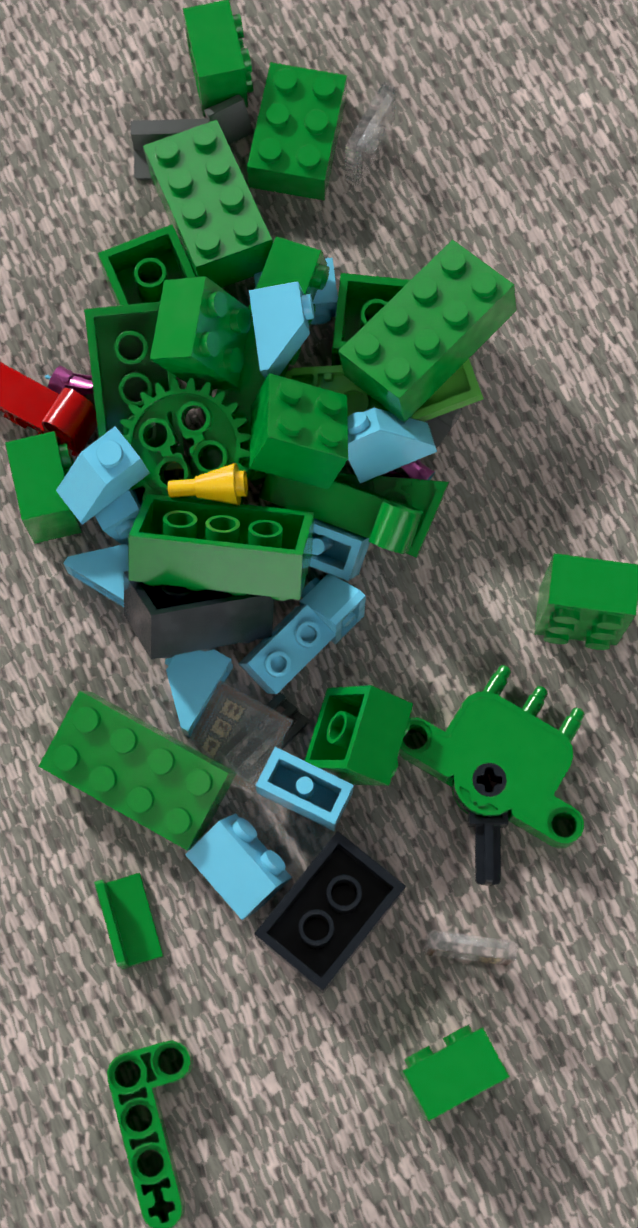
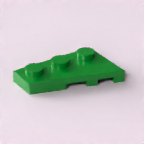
[335,473,450,558]

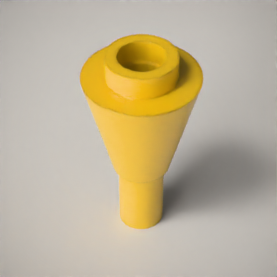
[168,463,248,505]

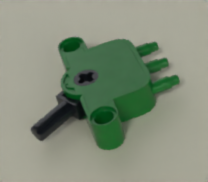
[399,665,585,886]

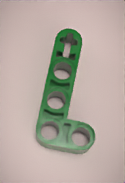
[259,473,423,554]
[107,1041,193,1228]

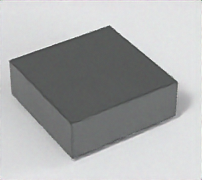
[204,94,254,144]

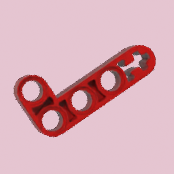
[0,362,97,457]

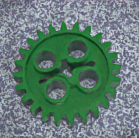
[120,378,251,501]

